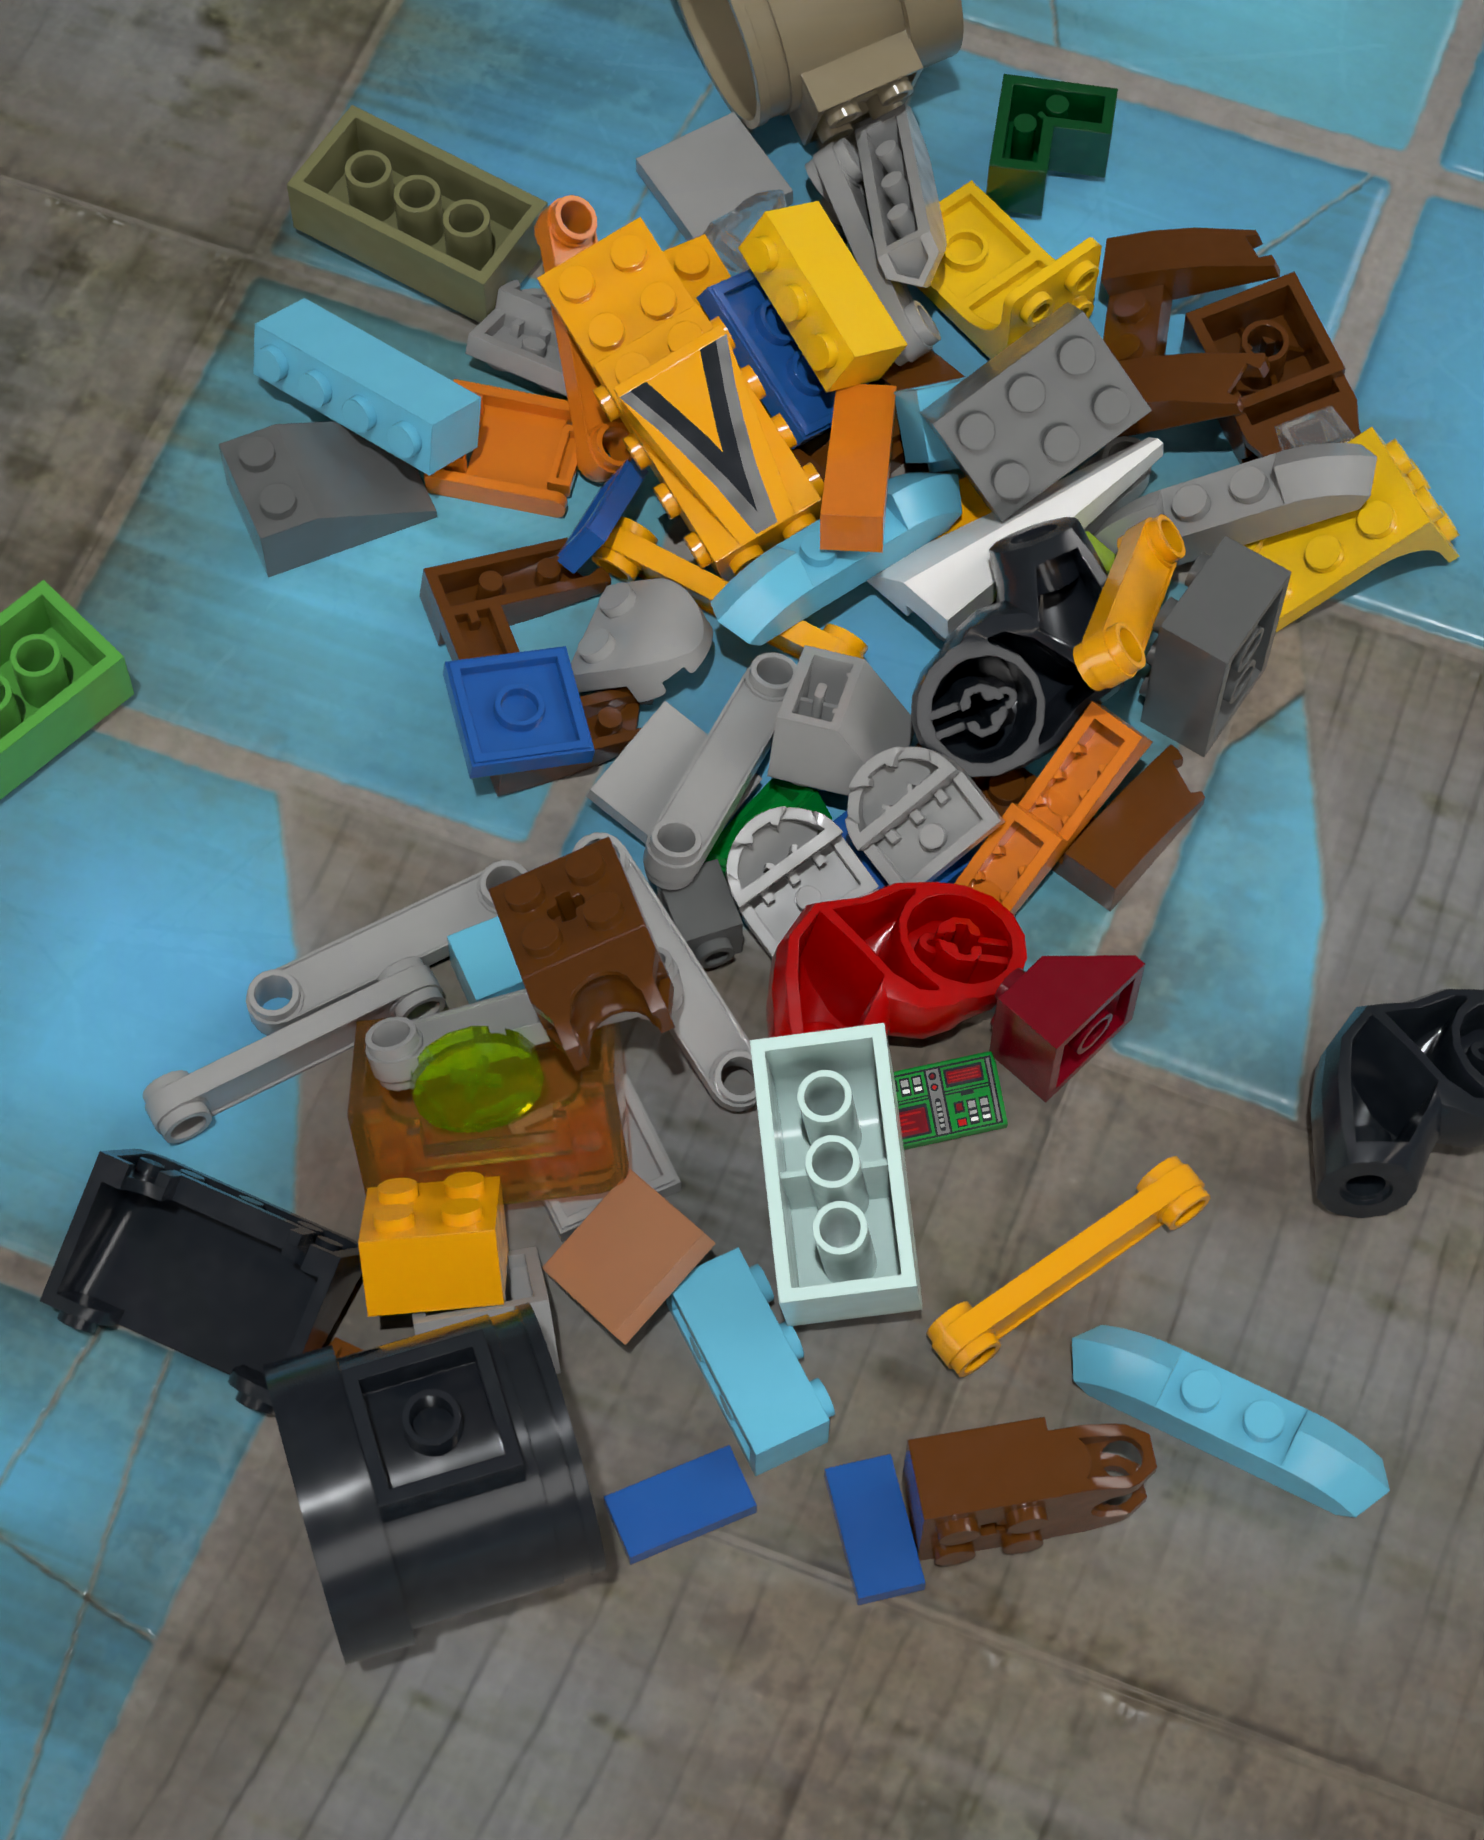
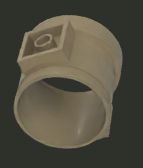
[677,0,964,146]

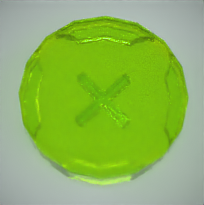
[409,1026,544,1133]

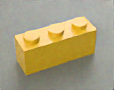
[738,201,908,393]

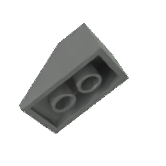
[219,421,437,578]

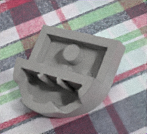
[465,280,567,396]
[571,578,713,703]
[845,747,1005,884]
[725,806,879,959]

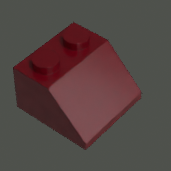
[989,955,1145,1103]

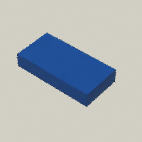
[557,458,649,574]
[604,1445,757,1565]
[824,1454,926,1605]

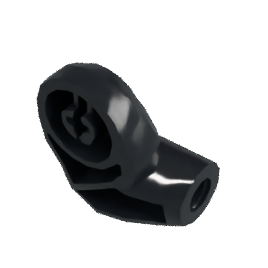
[911,517,1125,777]
[1311,989,1484,1218]

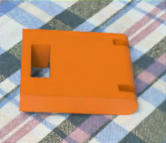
[424,379,578,518]

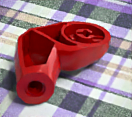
[766,882,1027,1039]

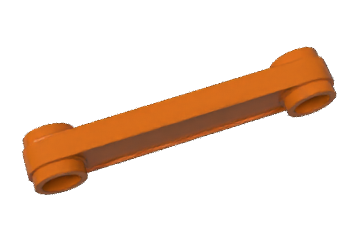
[534,195,632,483]

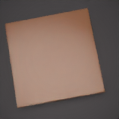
[542,1169,716,1345]

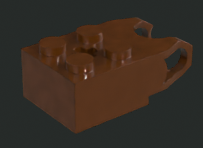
[1181,271,1361,464]
[488,836,675,1071]
[901,1417,1157,1566]

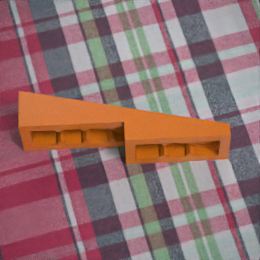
[820,384,897,553]
[954,701,1153,915]

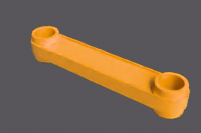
[1073,514,1186,691]
[592,516,868,659]
[926,1156,1211,1377]

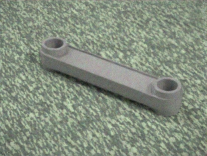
[805,138,941,366]
[643,652,797,890]
[572,832,757,1111]
[246,860,527,1036]
[365,947,683,1091]
[142,956,446,1143]

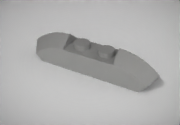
[855,104,947,288]
[1093,443,1377,566]

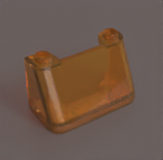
[347,1018,629,1205]

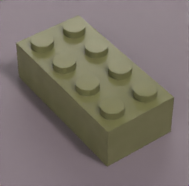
[287,105,548,322]

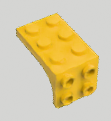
[916,180,1102,359]
[1243,427,1460,632]

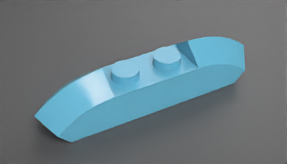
[710,473,962,646]
[1072,1325,1390,1518]

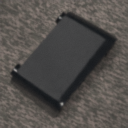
[40,1149,362,1414]

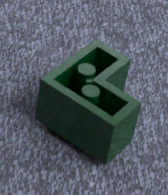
[986,74,1118,216]

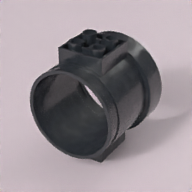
[263,1302,606,1665]

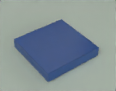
[443,646,595,779]

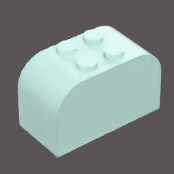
[750,1023,922,1326]

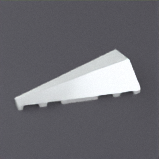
[867,437,1163,639]

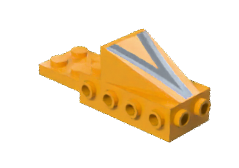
[537,216,824,582]

